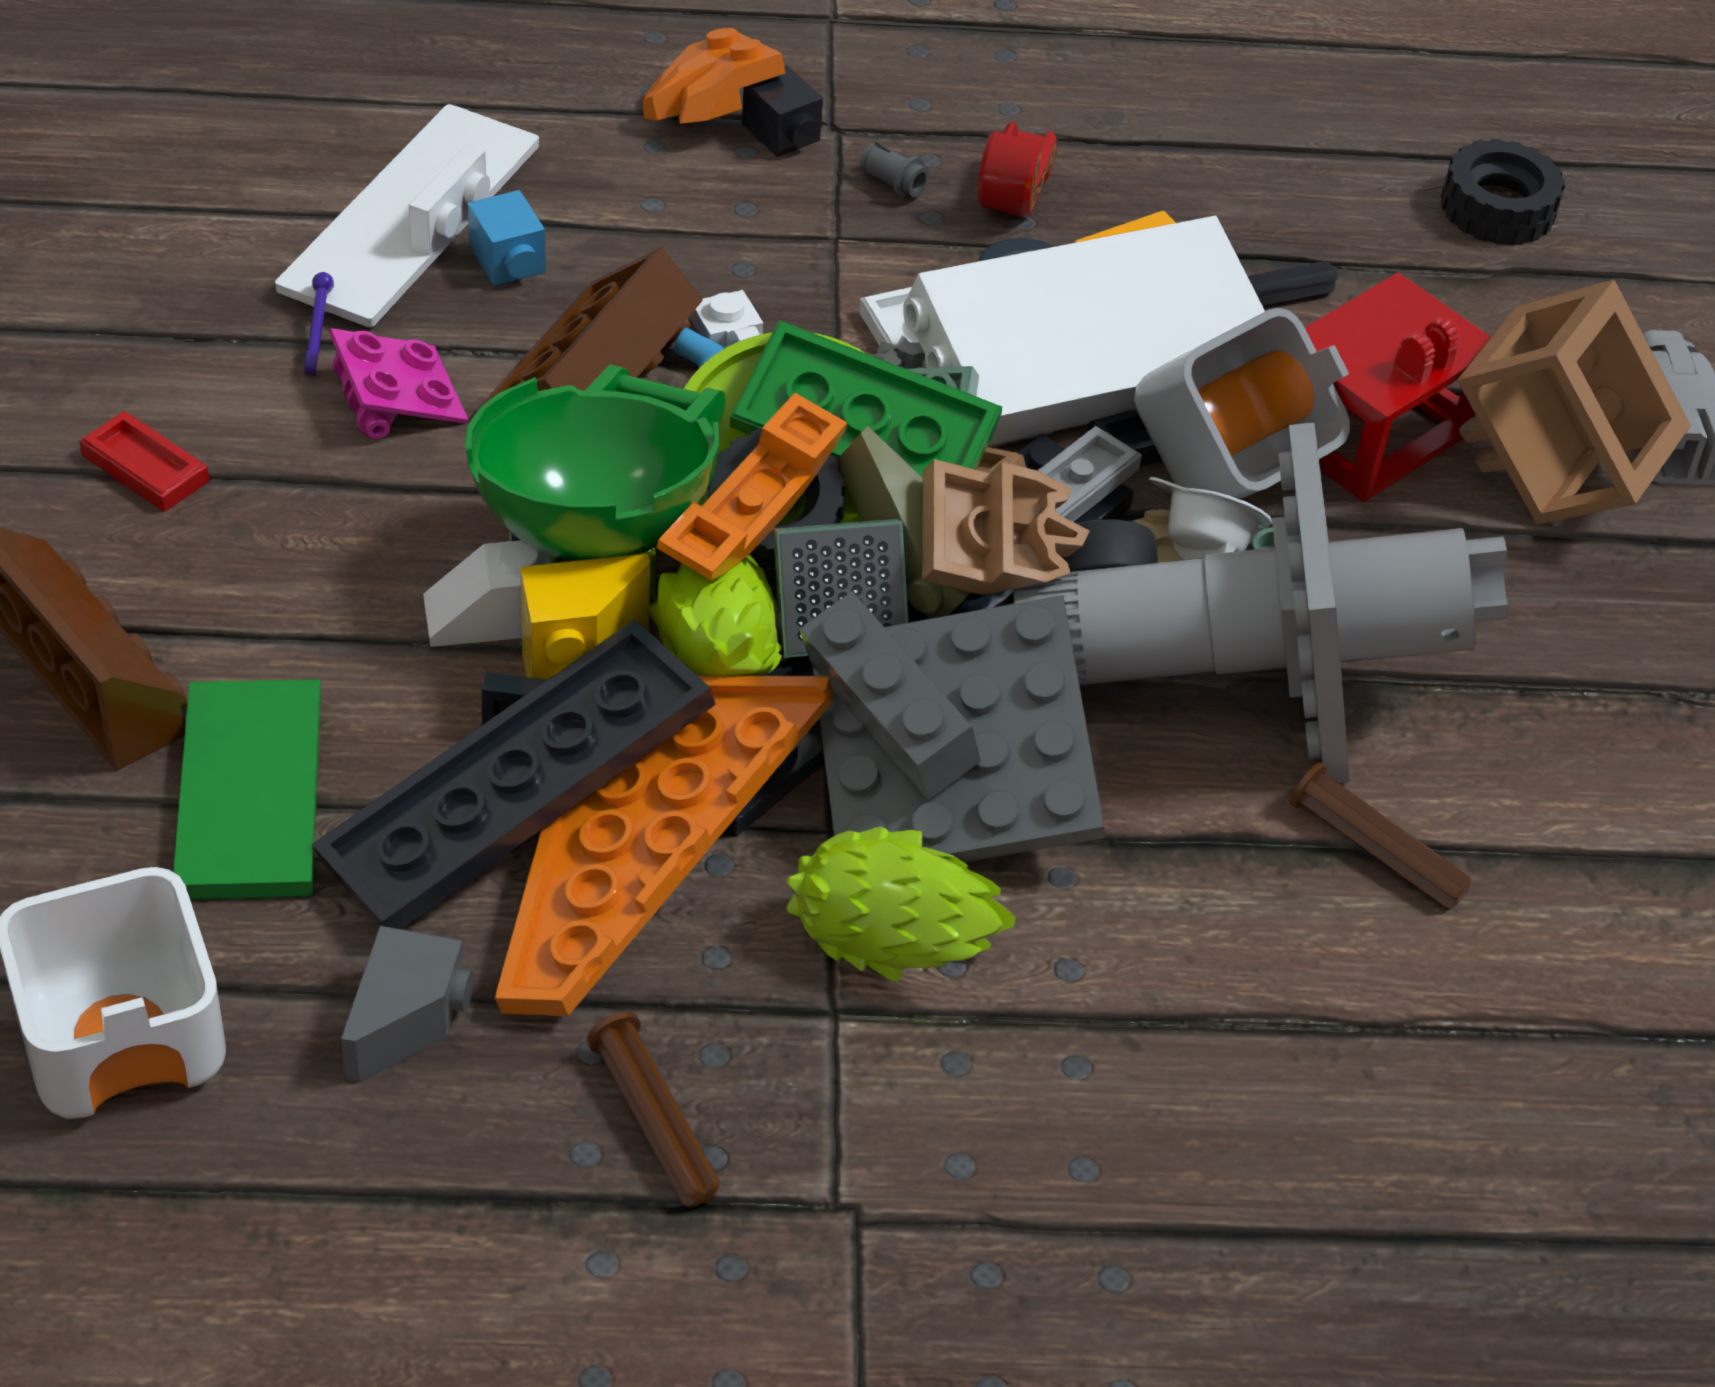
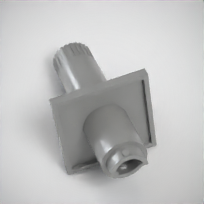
[1014,422,1508,783]

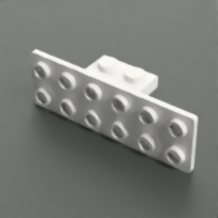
[275,104,539,327]

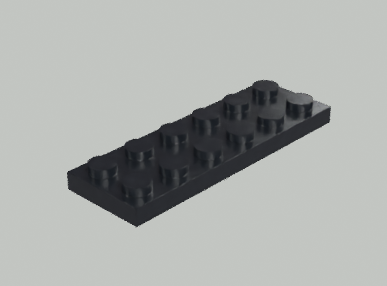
[312,619,716,930]

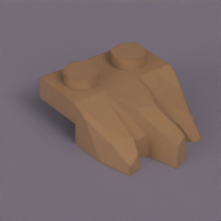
[922,459,1089,594]

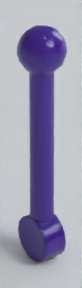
[304,272,334,375]

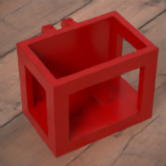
[1305,272,1491,503]

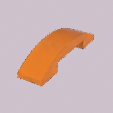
[657,393,847,580]

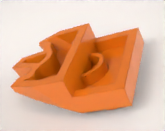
[642,28,785,124]

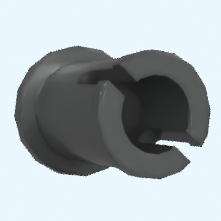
[860,141,930,198]

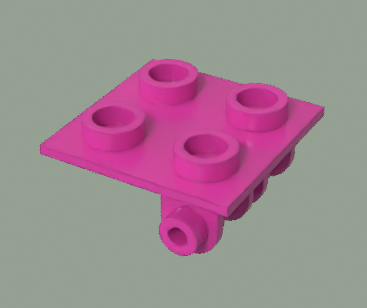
[329,328,469,439]

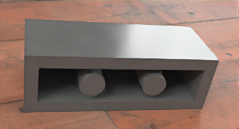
[799,591,981,801]

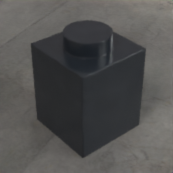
[742,65,823,157]

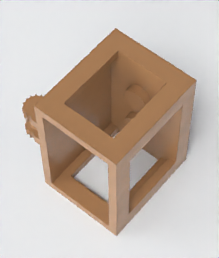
[1457,279,1691,525]

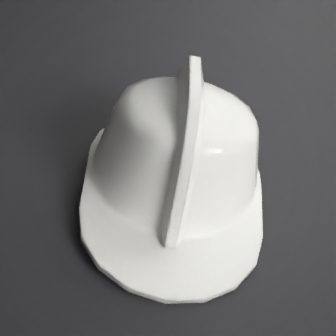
[1149,477,1272,560]

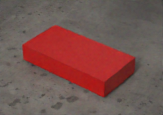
[79,410,209,512]

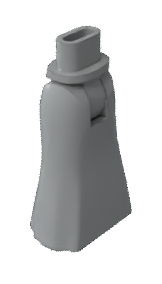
[1643,330,1715,485]

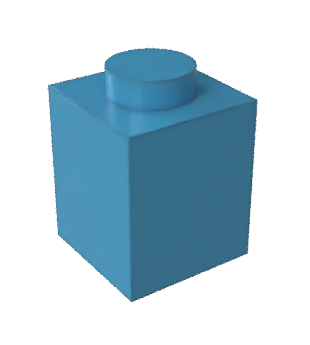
[468,190,546,286]

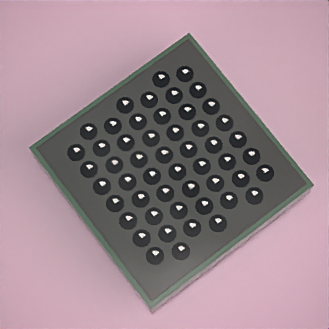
[773,519,908,658]

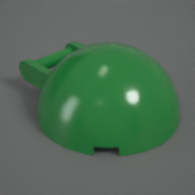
[465,364,726,561]

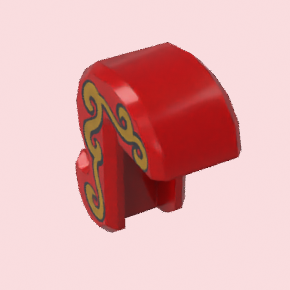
[978,122,1058,218]

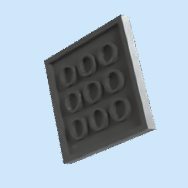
[813,595,1106,862]

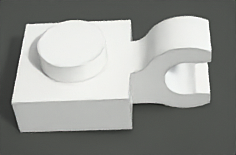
[690,290,763,348]

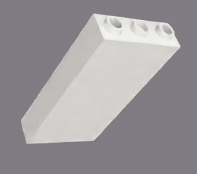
[903,215,1265,446]

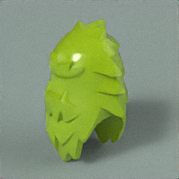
[648,554,782,676]
[786,826,1016,982]

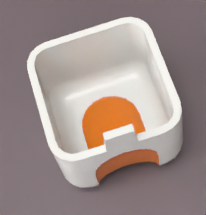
[0,867,226,1119]

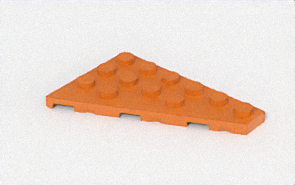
[495,675,834,1016]

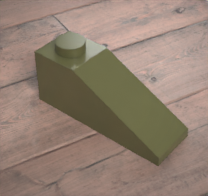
[837,426,971,619]

